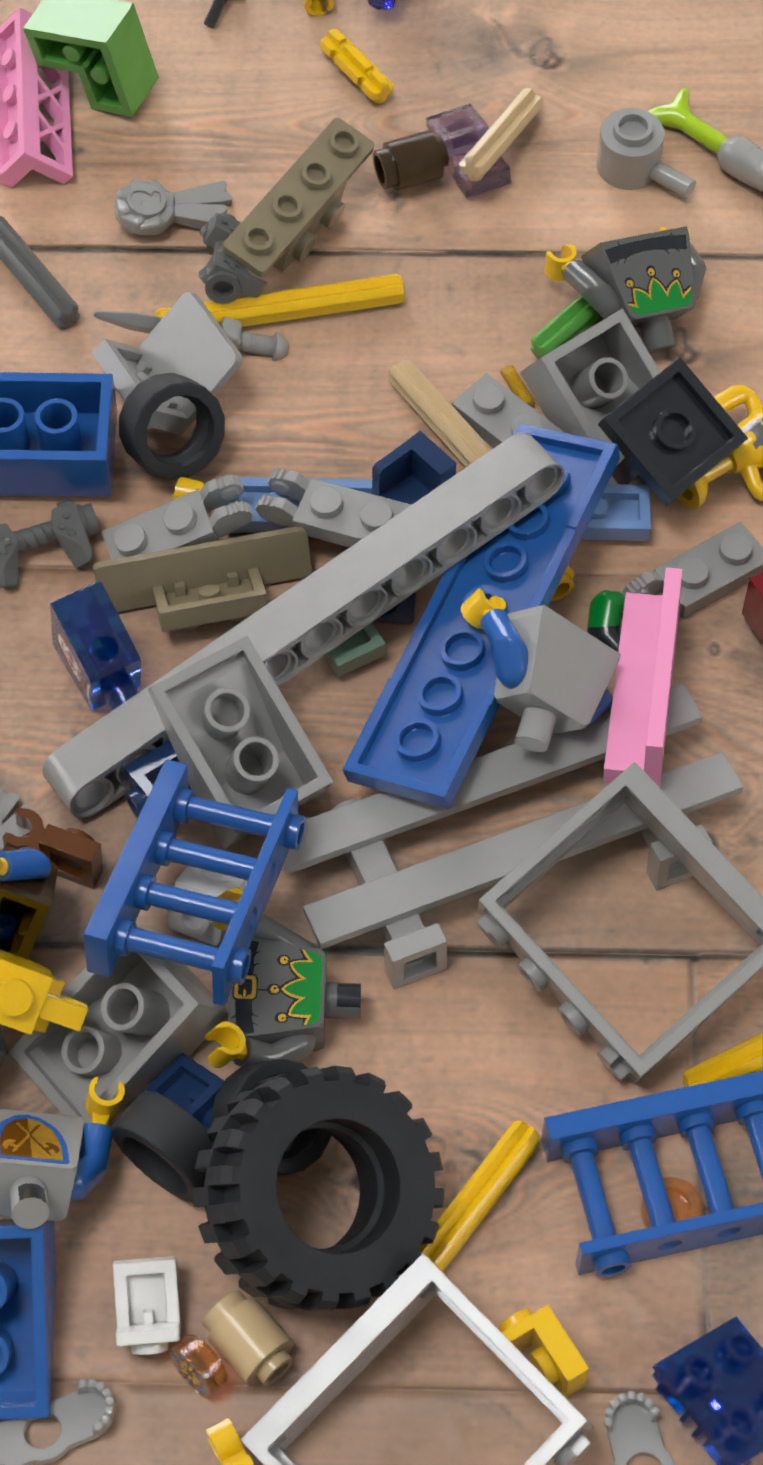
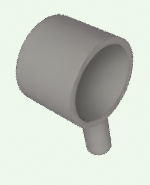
[597,108,696,199]

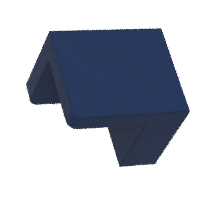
[372,431,457,505]

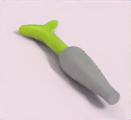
[647,88,763,192]

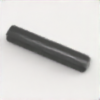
[0,216,80,329]

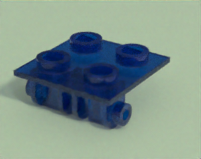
[652,1316,763,1465]

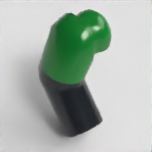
[587,590,625,652]

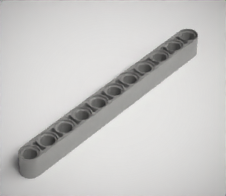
[42,433,565,818]

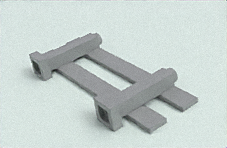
[283,683,743,989]

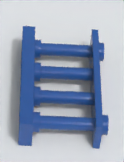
[83,759,306,1006]
[541,1071,763,1277]

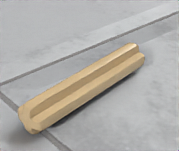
[459,88,543,182]
[389,359,492,467]

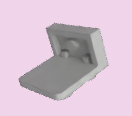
[92,292,242,435]

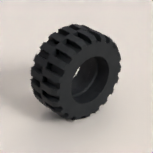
[193,1065,445,1310]

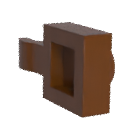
[2,808,103,889]

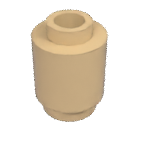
[203,1290,294,1386]

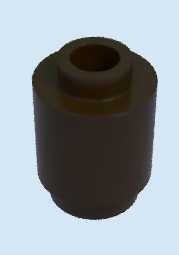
[373,130,449,191]

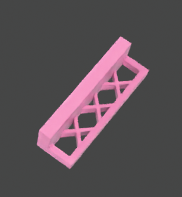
[0,7,73,188]
[603,568,682,788]

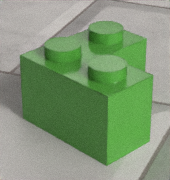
[23,0,159,117]

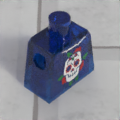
[50,580,141,711]

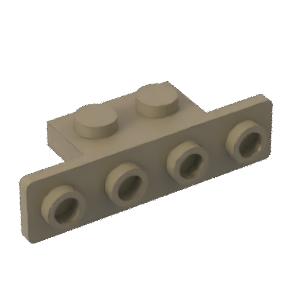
[222,117,375,277]
[93,526,312,632]

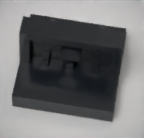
[597,357,748,506]

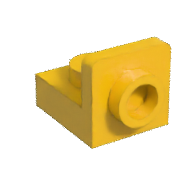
[493,1305,589,1398]

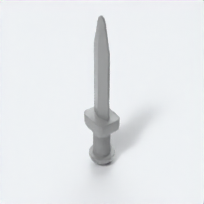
[93,311,289,361]

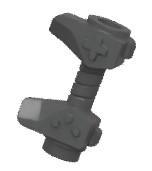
[199,213,267,304]
[0,499,100,588]

